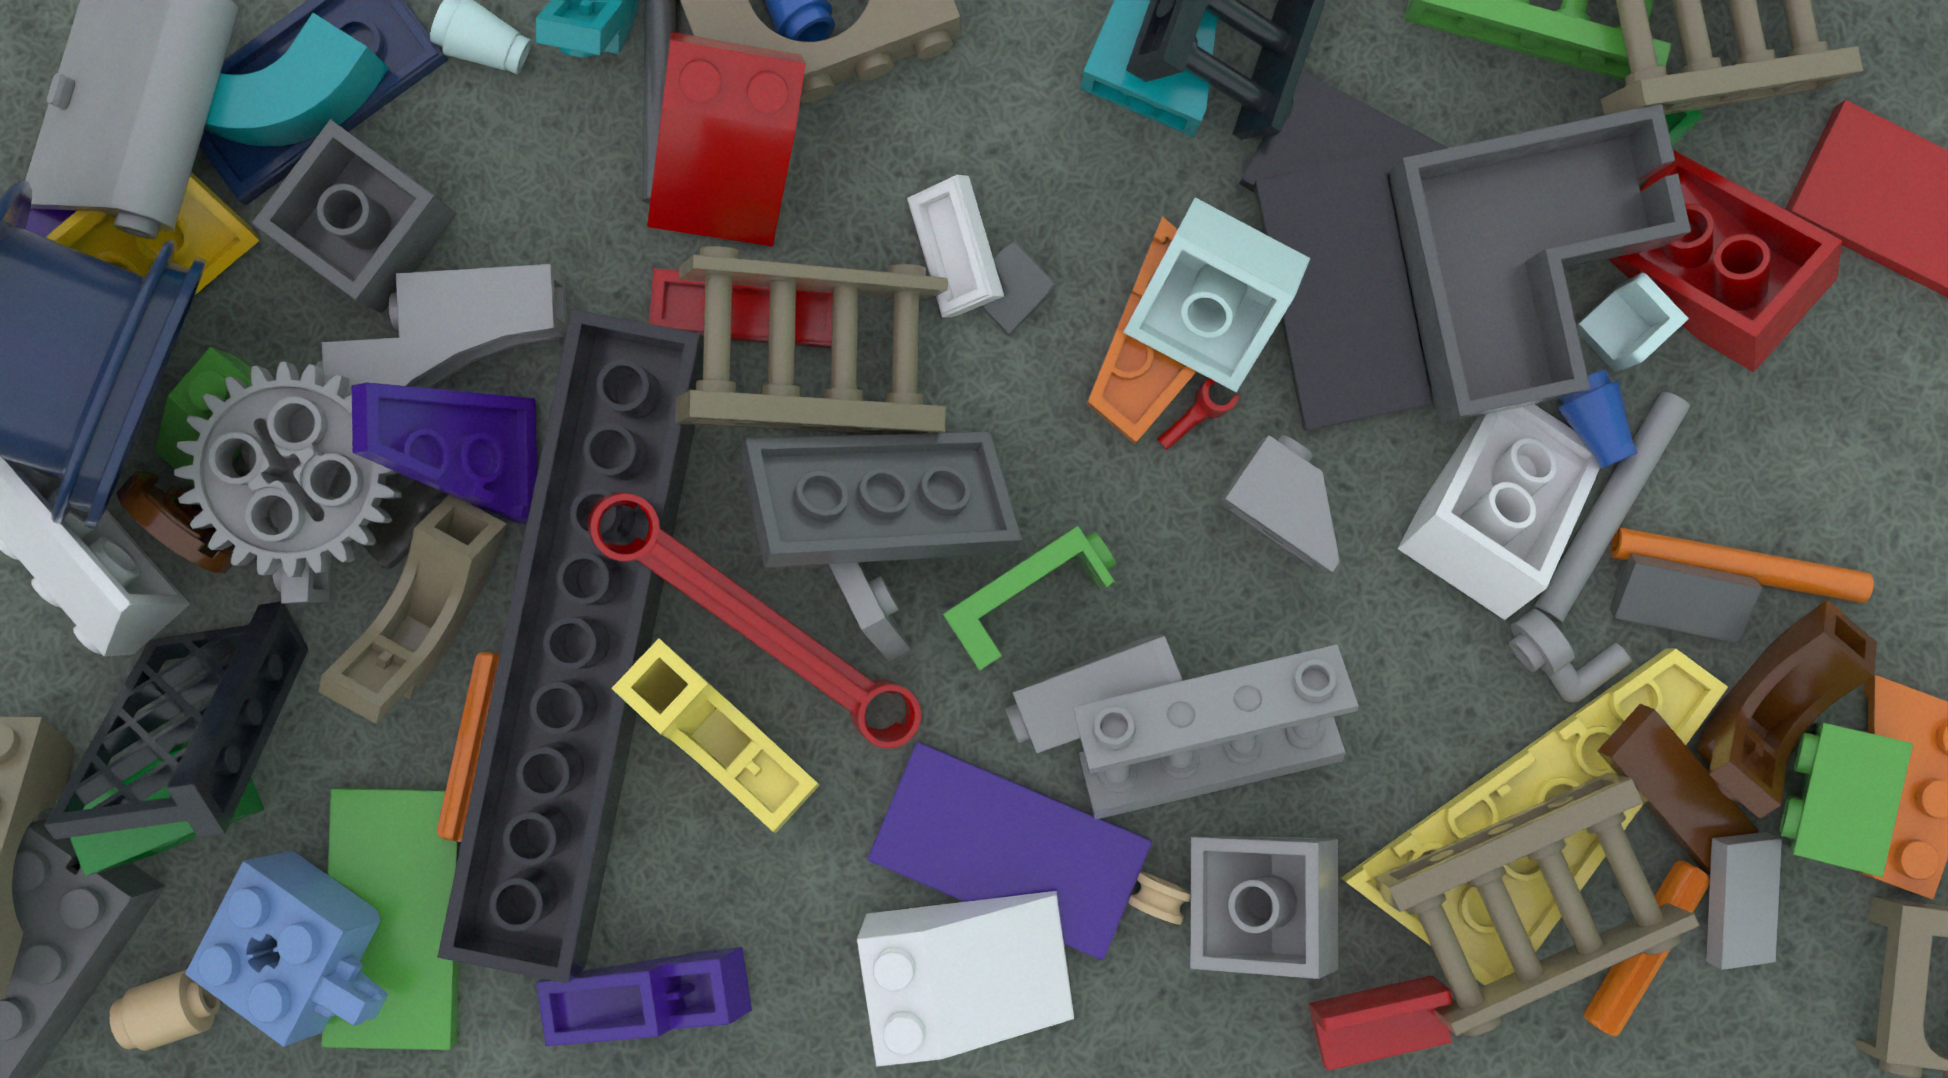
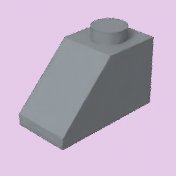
[1217,435,1340,574]

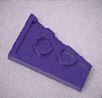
[351,382,537,525]

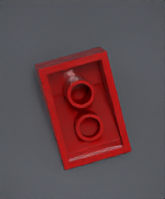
[647,32,806,247]
[1608,150,1843,373]

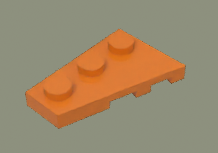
[1086,216,1197,445]

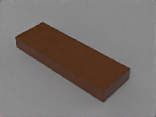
[1597,703,1759,874]

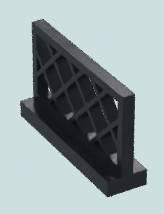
[44,601,308,840]

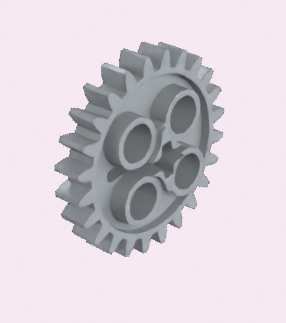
[174,362,402,577]

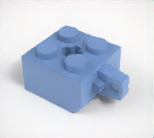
[185,851,389,1047]

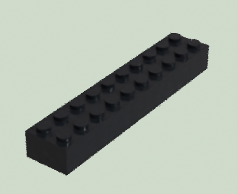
[437,309,704,983]

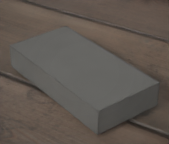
[1610,553,1763,643]

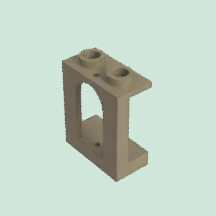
[1856,896,1948,1078]

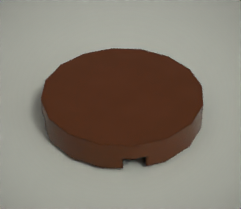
[116,471,235,573]

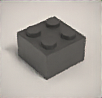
[251,119,457,314]

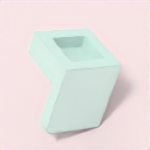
[1576,273,1689,373]

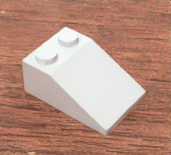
[1398,404,1600,620]
[857,891,1074,1067]

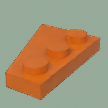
[1862,675,1948,900]

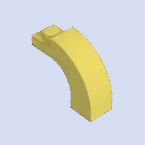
[611,638,820,833]

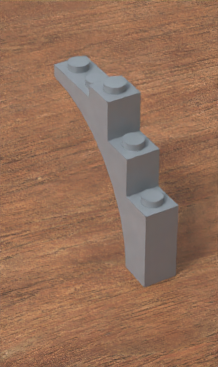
[241,264,567,604]

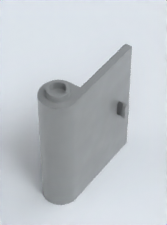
[25,0,239,240]

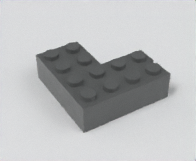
[1387,103,1691,424]
[0,819,166,1078]

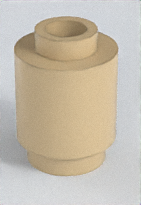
[110,969,220,1051]

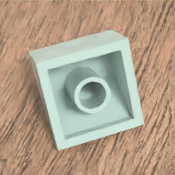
[1123,198,1310,392]

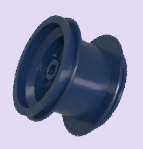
[0,180,207,530]

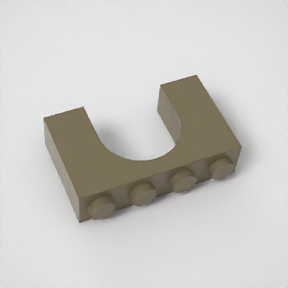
[680,0,961,103]

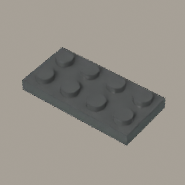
[740,432,1022,568]

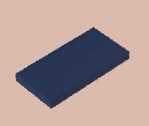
[199,0,448,205]

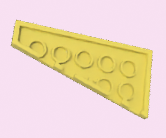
[1341,648,1728,986]

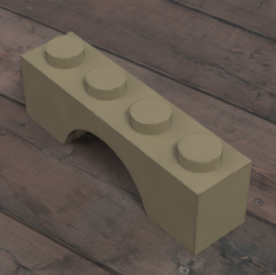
[0,717,74,999]

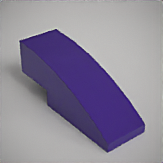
[536,947,752,1046]

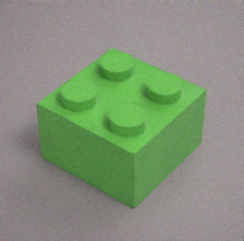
[1778,723,1913,877]

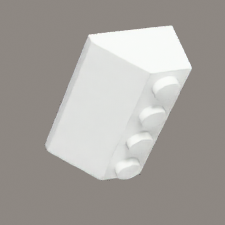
[0,457,190,656]

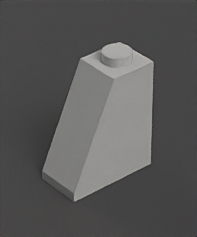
[1005,634,1183,753]

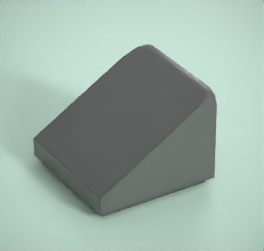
[981,240,1056,335]

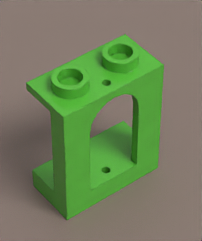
[943,526,1116,671]

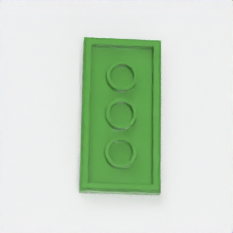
[322,787,461,1050]

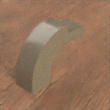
[318,494,507,724]

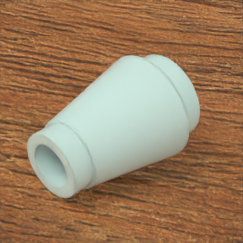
[430,0,532,75]

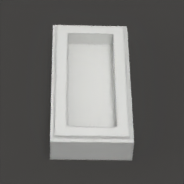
[907,175,1004,317]

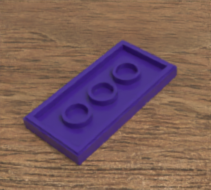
[867,740,1152,960]

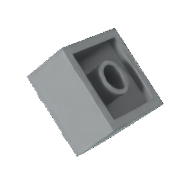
[1190,836,1338,979]

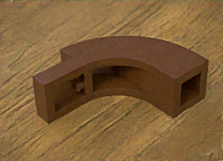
[1696,600,1877,819]

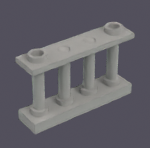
[1073,644,1359,820]

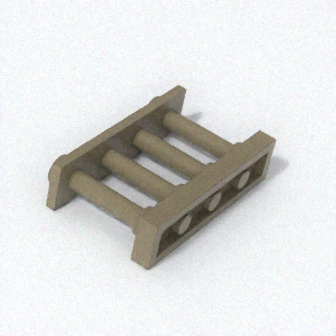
[1601,0,1863,115]
[675,246,948,435]
[1374,773,1700,1036]

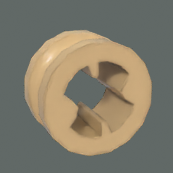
[1128,871,1191,925]

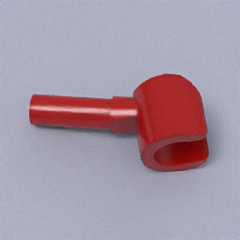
[1157,378,1239,450]

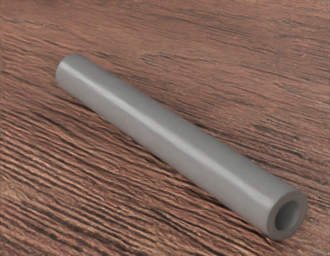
[1533,392,1690,623]

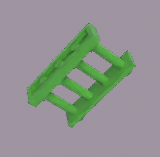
[1403,0,1672,81]

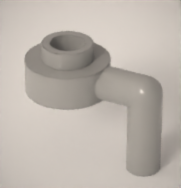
[1509,609,1632,703]

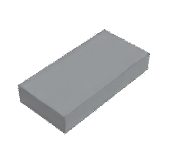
[1706,832,1782,970]

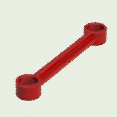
[588,492,921,748]

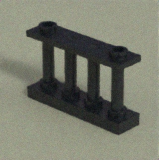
[1126,0,1326,140]

